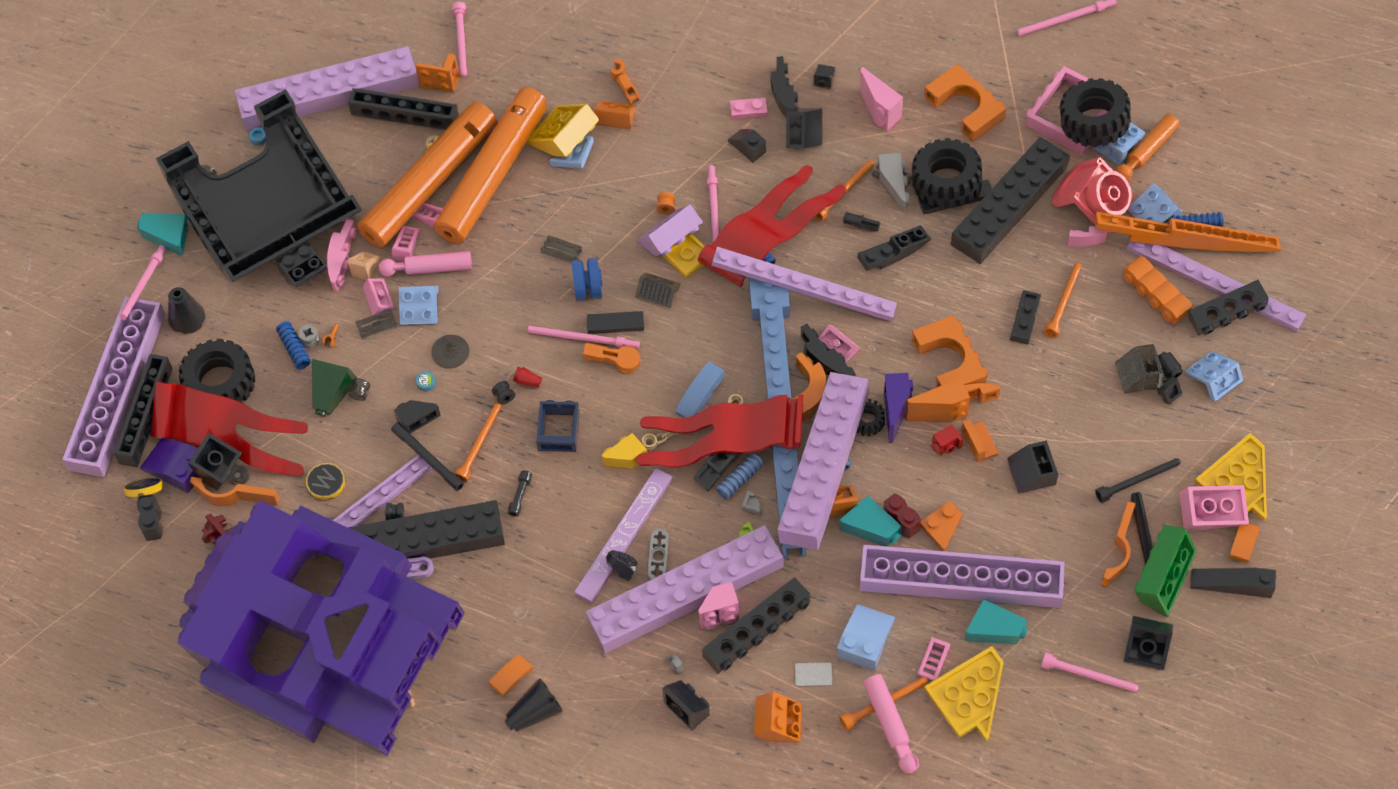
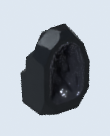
[606,550,638,582]

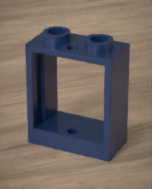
[536,400,580,452]

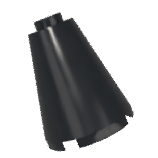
[168,287,206,334]
[504,678,563,731]

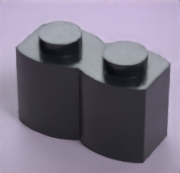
[137,494,163,541]

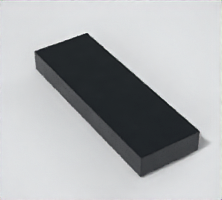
[1010,290,1041,344]
[587,311,644,334]

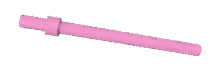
[1017,0,1117,36]
[707,165,719,242]
[119,245,166,320]
[528,326,640,349]

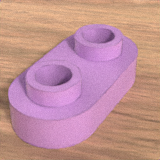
[406,557,434,580]

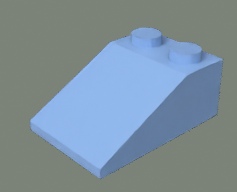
[837,604,895,671]

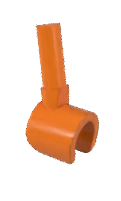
[322,324,339,347]

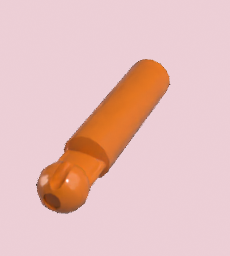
[1115,114,1180,181]

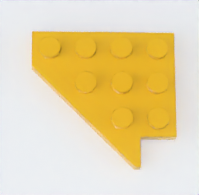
[1195,433,1267,522]
[924,646,1004,742]

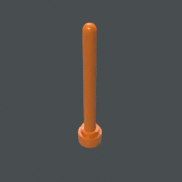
[815,159,874,221]
[1043,262,1082,338]
[454,403,501,483]
[839,677,928,731]

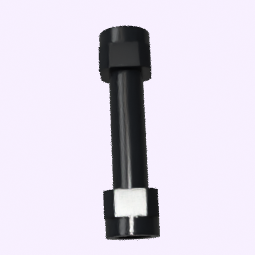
[507,470,532,517]

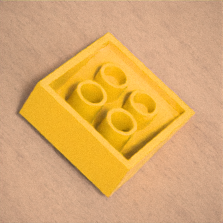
[526,104,599,157]

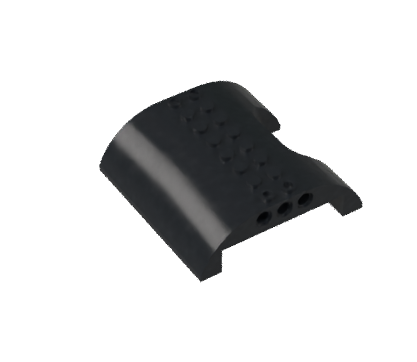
[156,89,362,282]

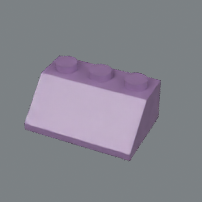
[637,204,703,256]

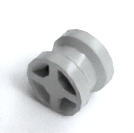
[299,324,320,348]

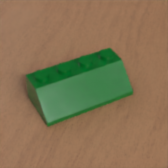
[1135,525,1197,617]

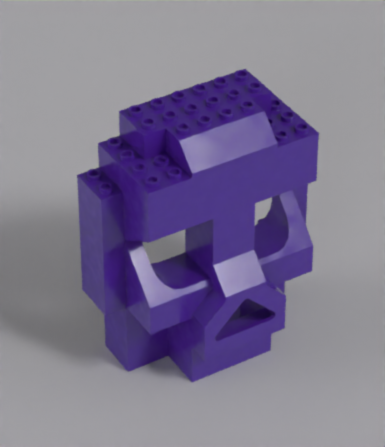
[177,500,465,756]

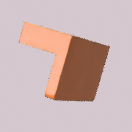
[961,419,998,462]

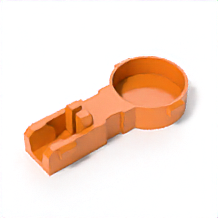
[583,343,640,374]

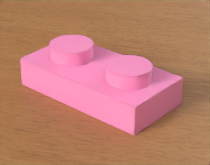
[730,98,767,120]

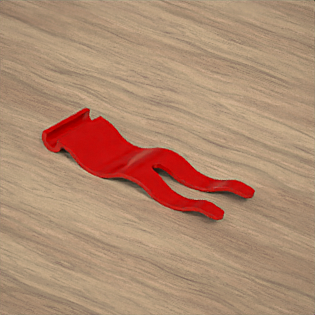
[698,165,846,288]
[150,381,308,476]
[636,394,804,468]

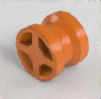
[656,192,675,214]

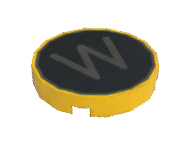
[306,463,345,500]
[123,478,163,497]

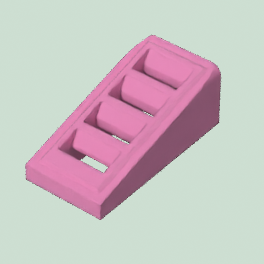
[412,203,443,228]
[392,226,420,262]
[917,637,951,681]

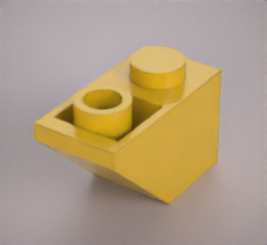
[601,433,647,469]

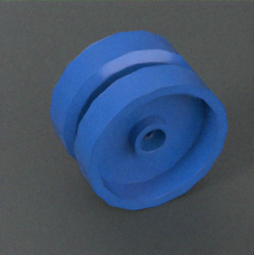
[571,257,603,301]

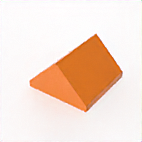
[594,100,636,129]
[829,485,858,517]

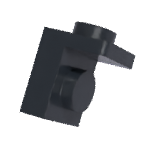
[814,64,836,88]

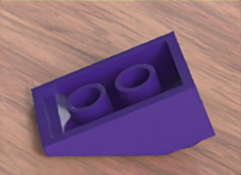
[884,373,913,443]
[140,438,198,494]

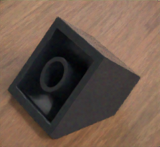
[188,432,242,491]
[1124,616,1173,670]
[662,680,710,731]

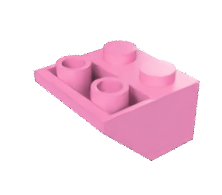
[698,582,739,630]

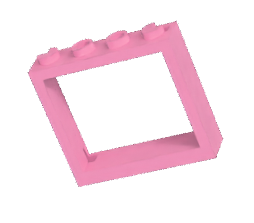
[1025,66,1108,155]

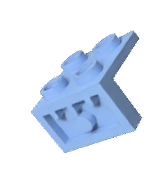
[1091,122,1145,166]
[1128,183,1184,223]
[398,286,439,325]
[1185,351,1244,401]

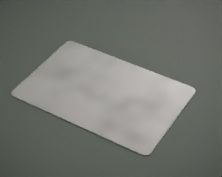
[795,663,832,686]

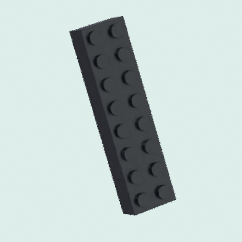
[950,136,1070,264]
[348,500,505,559]

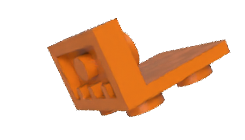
[415,53,460,93]

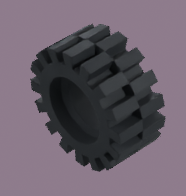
[856,399,885,437]

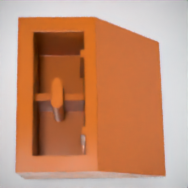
[754,691,802,743]

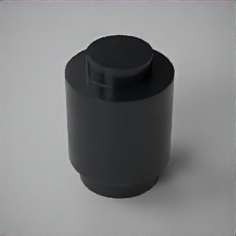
[1155,352,1183,379]

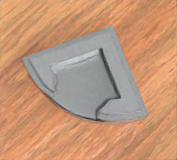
[741,490,761,515]
[666,654,683,675]

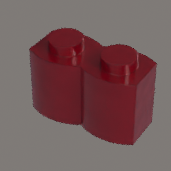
[883,493,921,539]

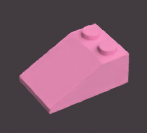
[859,67,903,131]
[1179,485,1249,531]

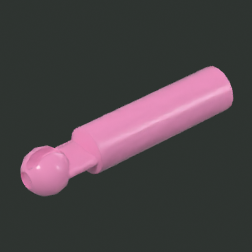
[379,251,472,277]
[863,674,919,774]

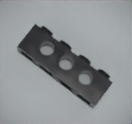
[1188,279,1269,336]

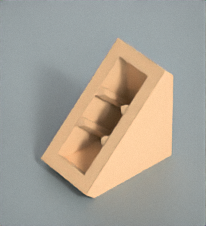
[348,251,379,280]

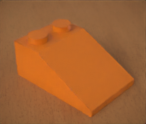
[905,378,970,422]

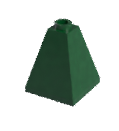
[312,359,358,417]

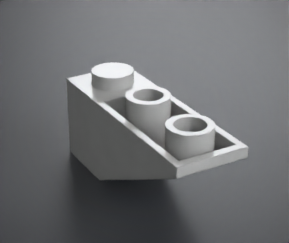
[878,153,909,210]

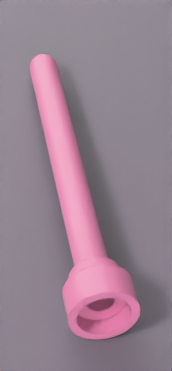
[452,2,467,77]
[1041,652,1138,692]

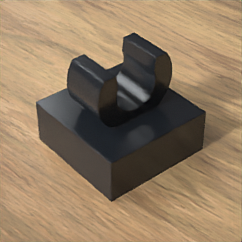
[1156,377,1182,405]

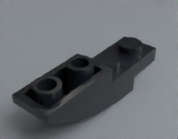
[770,56,799,118]
[857,225,931,271]
[801,324,856,376]
[693,452,741,491]

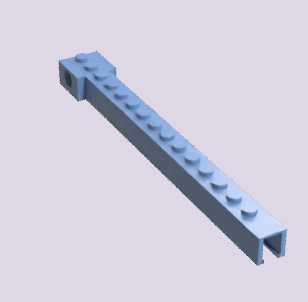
[749,277,806,558]

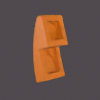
[964,383,1001,403]
[1229,524,1260,563]
[488,654,533,697]

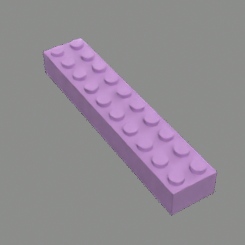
[235,46,419,130]
[62,296,165,477]
[778,372,869,550]
[586,525,784,654]
[860,545,1064,608]

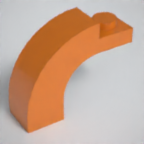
[793,352,826,422]

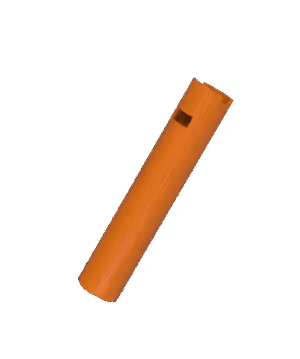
[433,87,548,244]
[357,101,498,248]

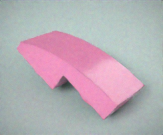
[1067,226,1108,247]

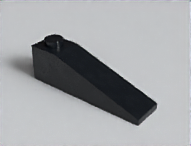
[1190,568,1276,598]

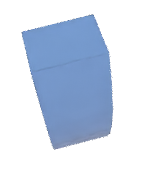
[675,361,725,418]

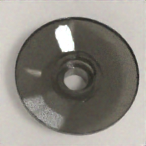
[431,335,469,368]

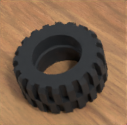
[1060,78,1131,148]
[912,138,982,209]
[178,339,255,403]

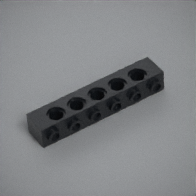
[348,88,459,130]
[114,354,173,467]
[702,577,810,674]

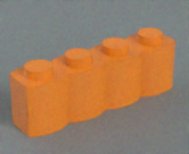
[1123,256,1193,325]

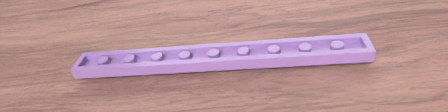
[1127,241,1306,332]
[711,247,897,321]

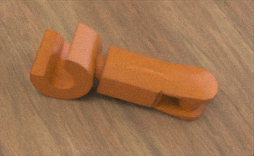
[610,59,641,105]

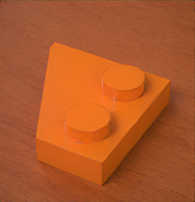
[920,501,963,552]

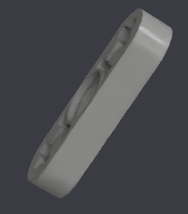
[648,529,669,581]

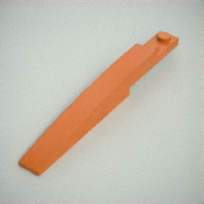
[1094,211,1281,252]

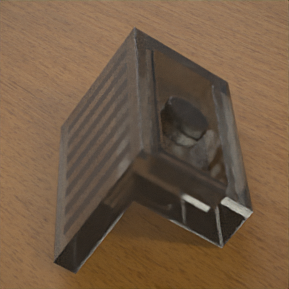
[635,272,680,308]

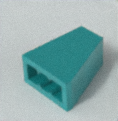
[137,213,189,255]
[839,496,902,547]
[965,599,1029,644]

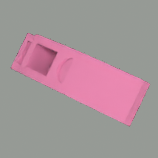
[327,219,357,292]

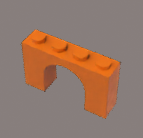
[924,64,1006,142]
[912,315,988,387]

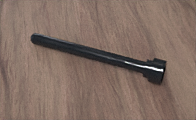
[1095,458,1181,503]

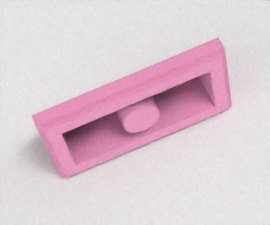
[363,278,395,316]
[818,324,860,362]

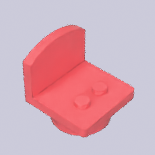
[1051,157,1134,233]

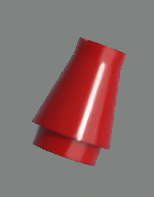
[513,367,542,388]

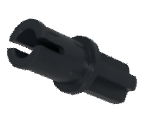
[843,211,880,231]

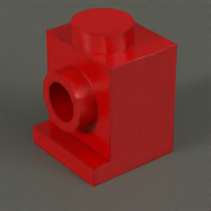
[931,424,963,456]

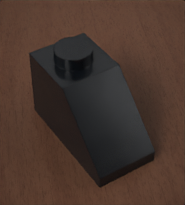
[728,129,766,163]
[394,400,441,433]

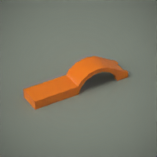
[190,477,280,506]
[1101,501,1136,587]

